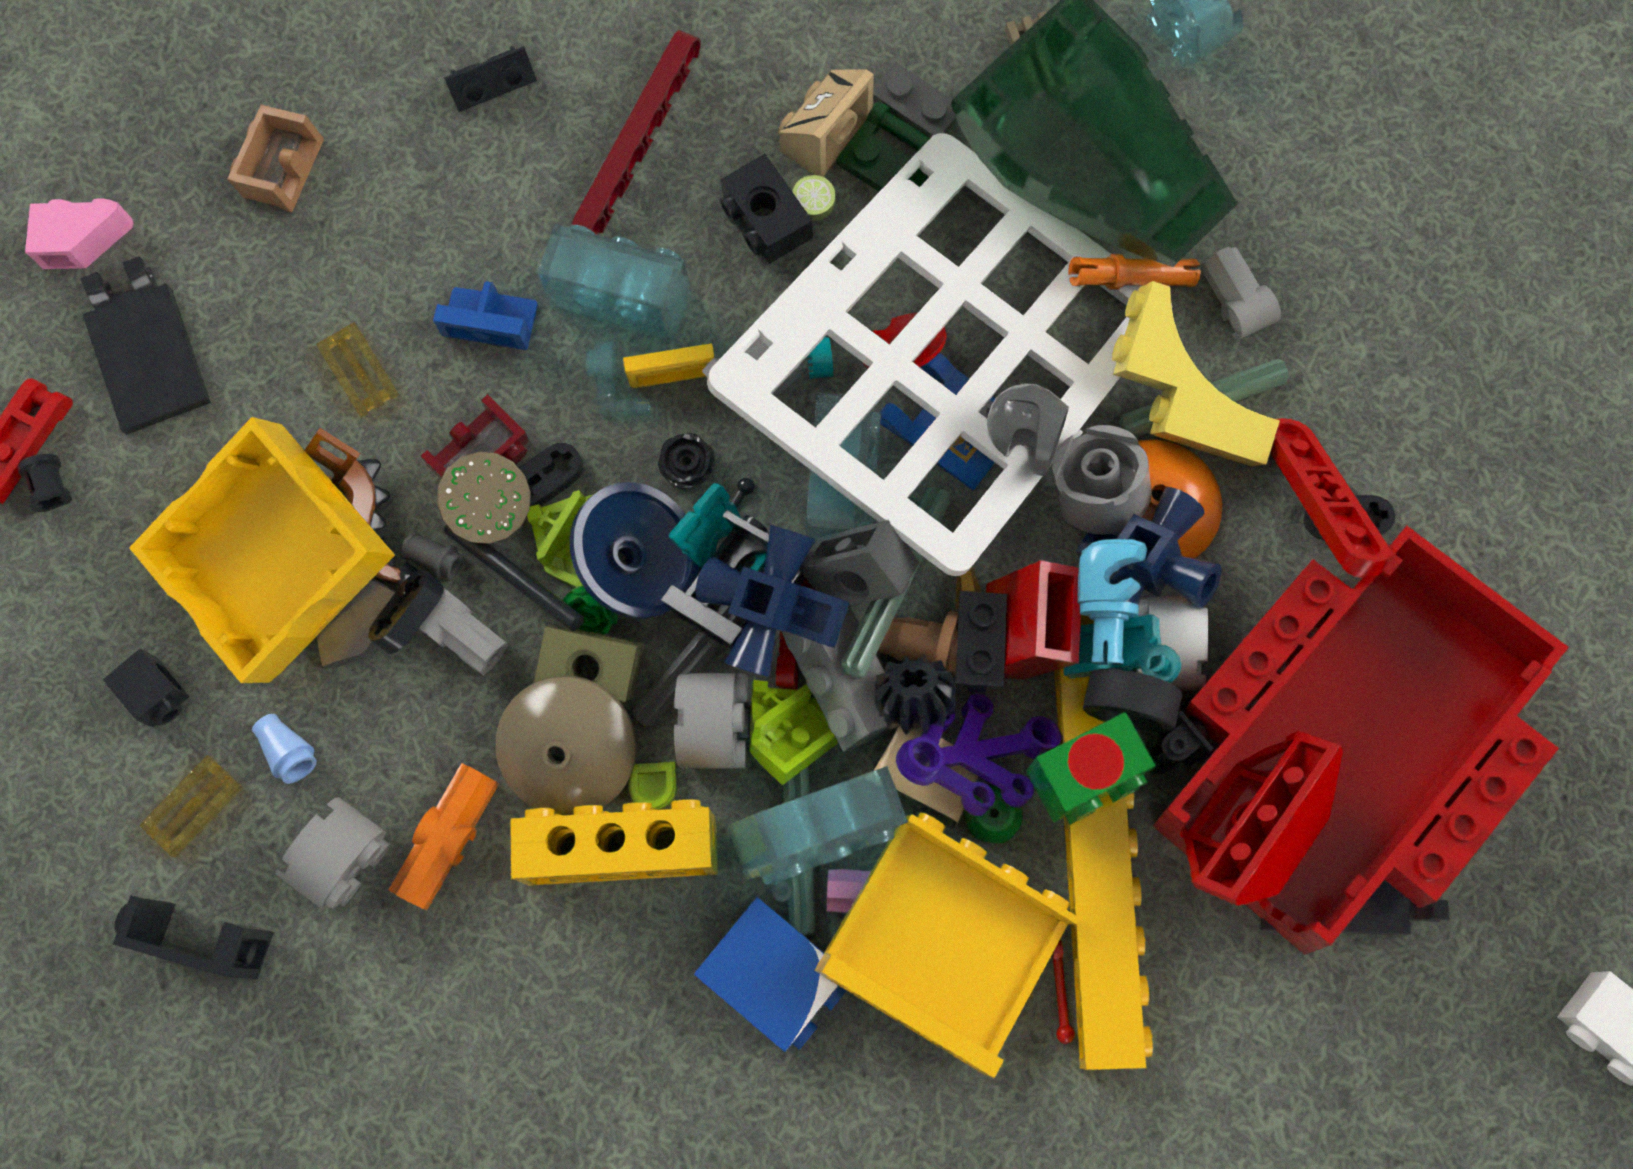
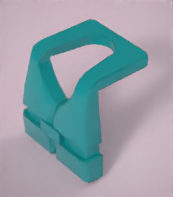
[669,483,766,572]

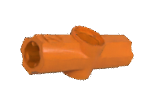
[389,763,499,910]

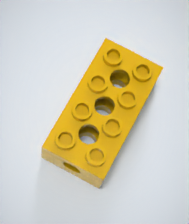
[511,800,718,886]

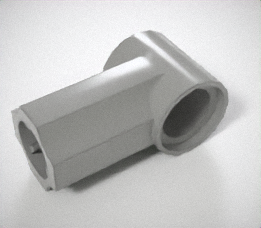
[1200,247,1281,340]
[419,588,509,676]

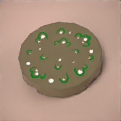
[436,452,530,544]

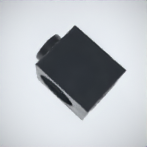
[102,649,190,727]

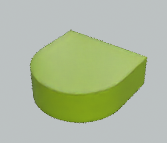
[628,762,677,810]

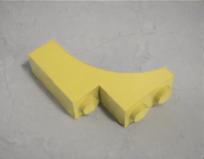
[1112,281,1279,466]

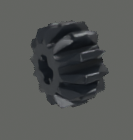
[874,654,956,735]

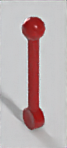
[1051,939,1075,1044]

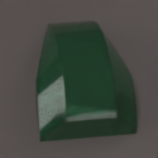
[951,0,1238,267]

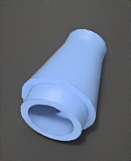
[252,714,317,784]

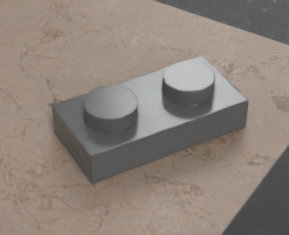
[873,62,964,138]

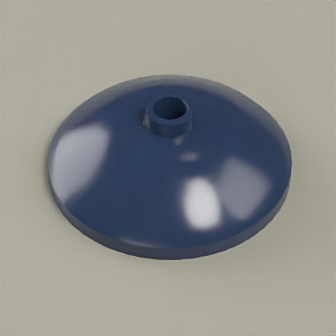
[570,482,699,619]

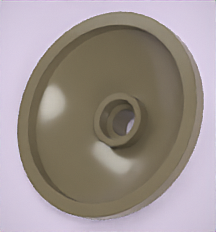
[495,676,637,815]

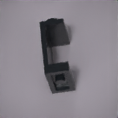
[113,895,274,979]

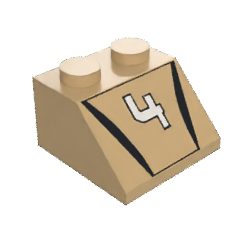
[778,70,874,177]

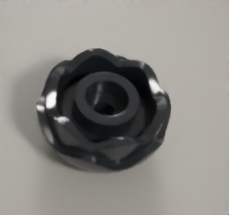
[658,433,715,488]

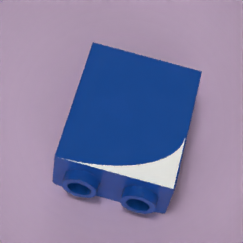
[694,897,846,1052]

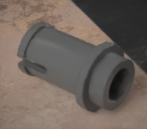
[401,531,463,580]

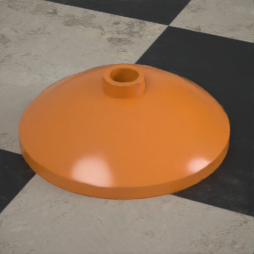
[1138,439,1222,559]

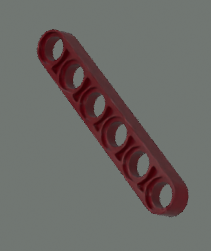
[568,30,701,252]

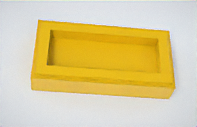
[623,343,715,388]

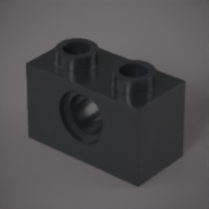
[719,154,813,264]

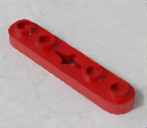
[1270,418,1391,578]

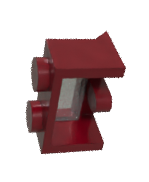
[421,394,529,479]

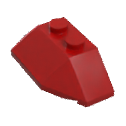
[1184,731,1343,906]

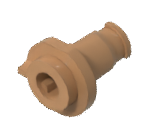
[876,610,958,678]

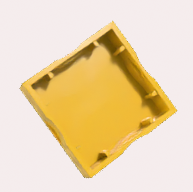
[129,417,395,683]

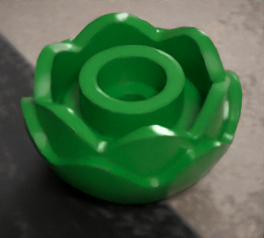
[563,586,618,635]
[963,784,1023,844]

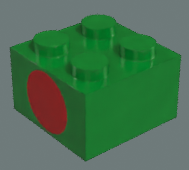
[1026,712,1156,825]

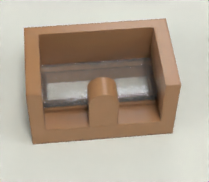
[227,105,324,213]

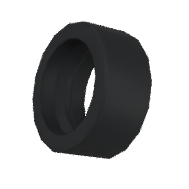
[1083,669,1182,733]

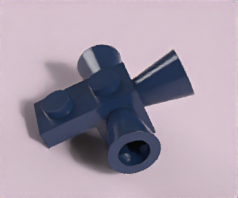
[1076,487,1222,608]
[696,525,850,677]

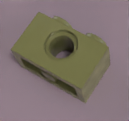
[534,624,645,702]

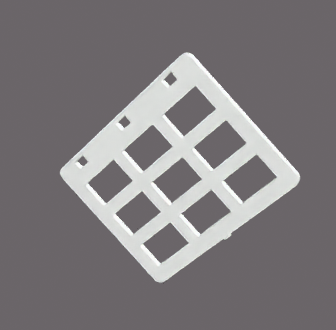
[707,133,1172,576]

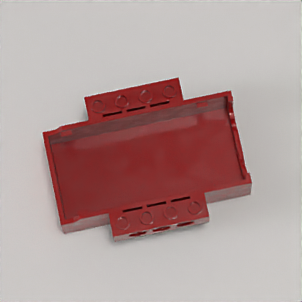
[1153,526,1569,955]

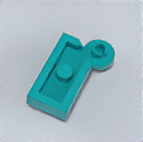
[1064,614,1182,683]

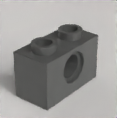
[799,520,919,607]

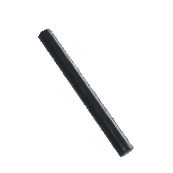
[444,525,584,631]

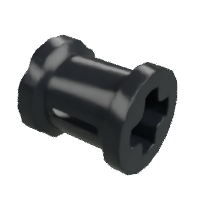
[17,454,72,512]

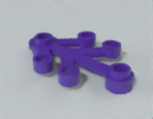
[896,694,1061,816]

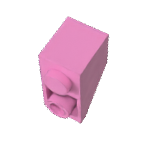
[25,198,133,269]

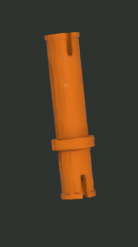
[1068,254,1201,290]

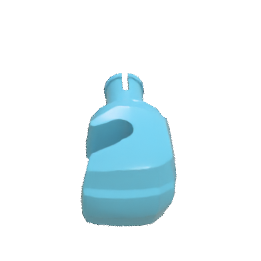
[1078,539,1147,665]

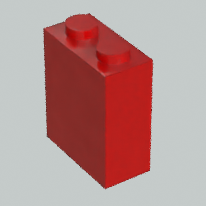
[986,560,1081,680]

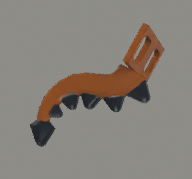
[305,428,418,587]

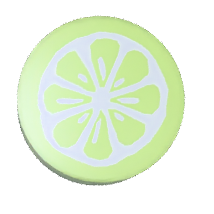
[792,175,835,221]

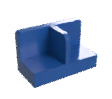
[433,281,538,350]

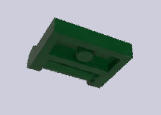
[836,101,930,192]

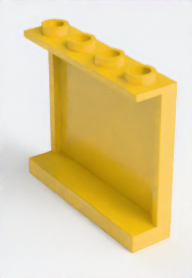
[814,812,1080,1078]

